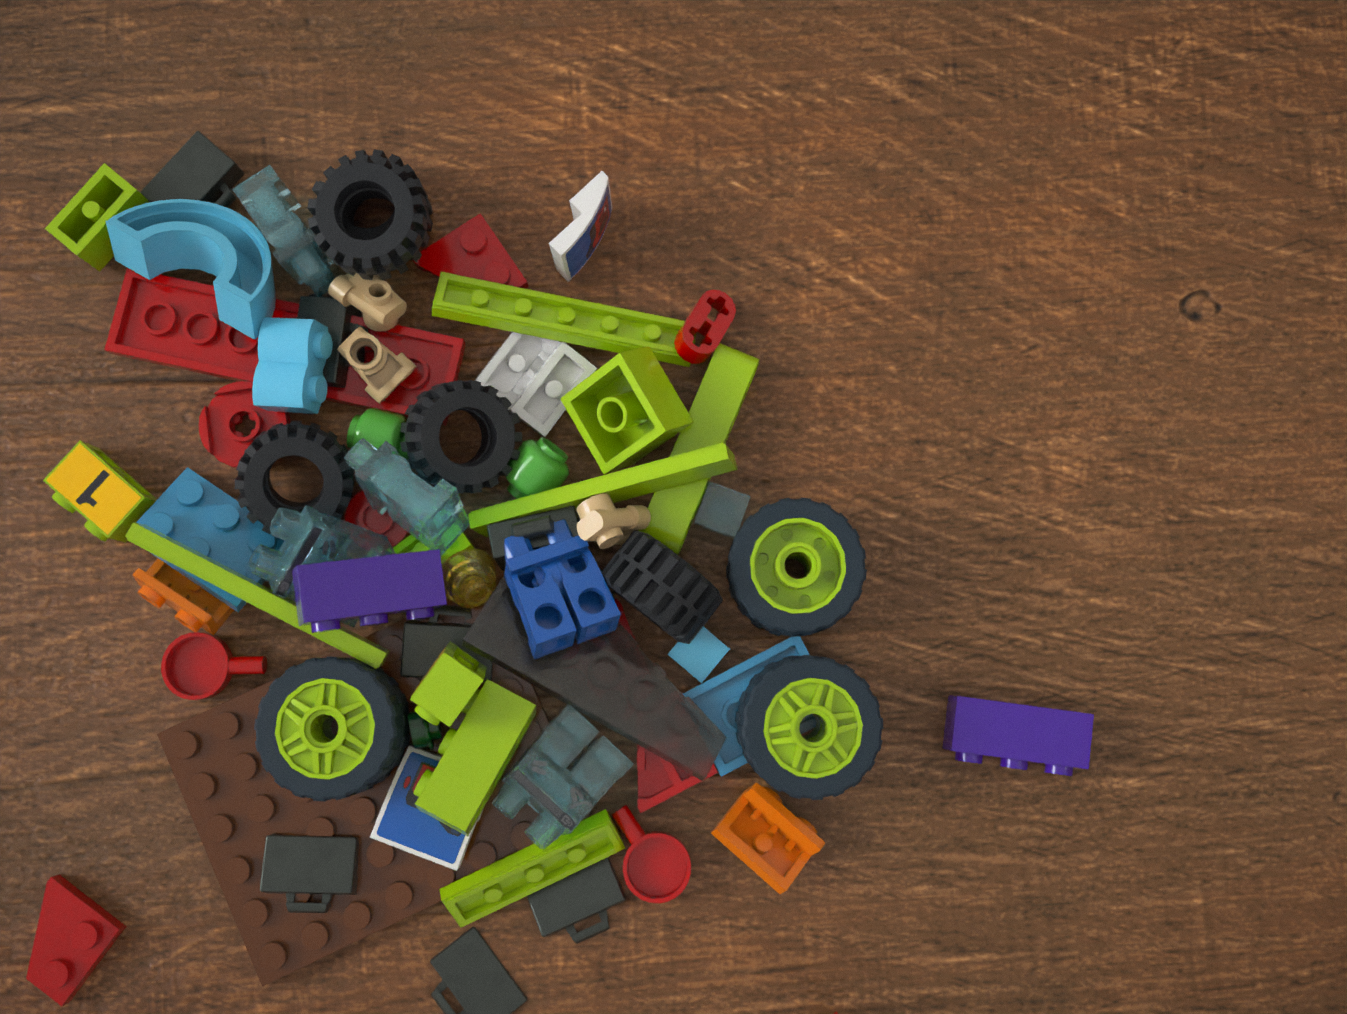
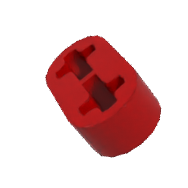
[674,289,736,364]

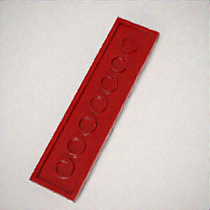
[104,268,466,426]

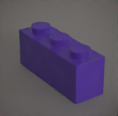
[292,549,447,633]
[943,695,1094,776]

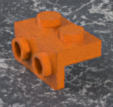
[132,558,234,636]
[711,783,825,894]

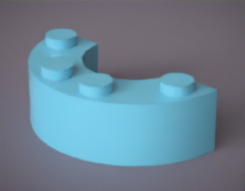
[106,199,276,340]

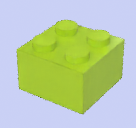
[560,346,694,475]

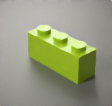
[413,679,536,837]

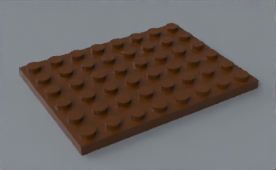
[157,581,592,987]

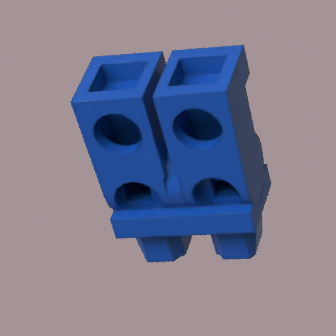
[504,519,621,659]

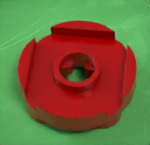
[199,381,291,469]

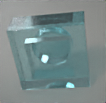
[694,481,751,538]

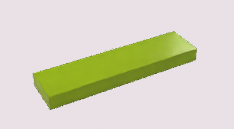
[439,809,625,928]

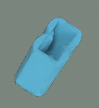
[252,317,333,414]

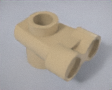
[328,273,407,331]
[337,327,417,404]
[576,493,651,549]

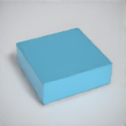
[667,626,730,683]

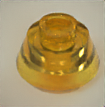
[442,549,496,608]

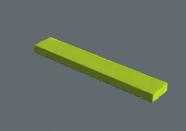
[432,272,696,367]
[468,442,738,537]
[125,522,390,668]

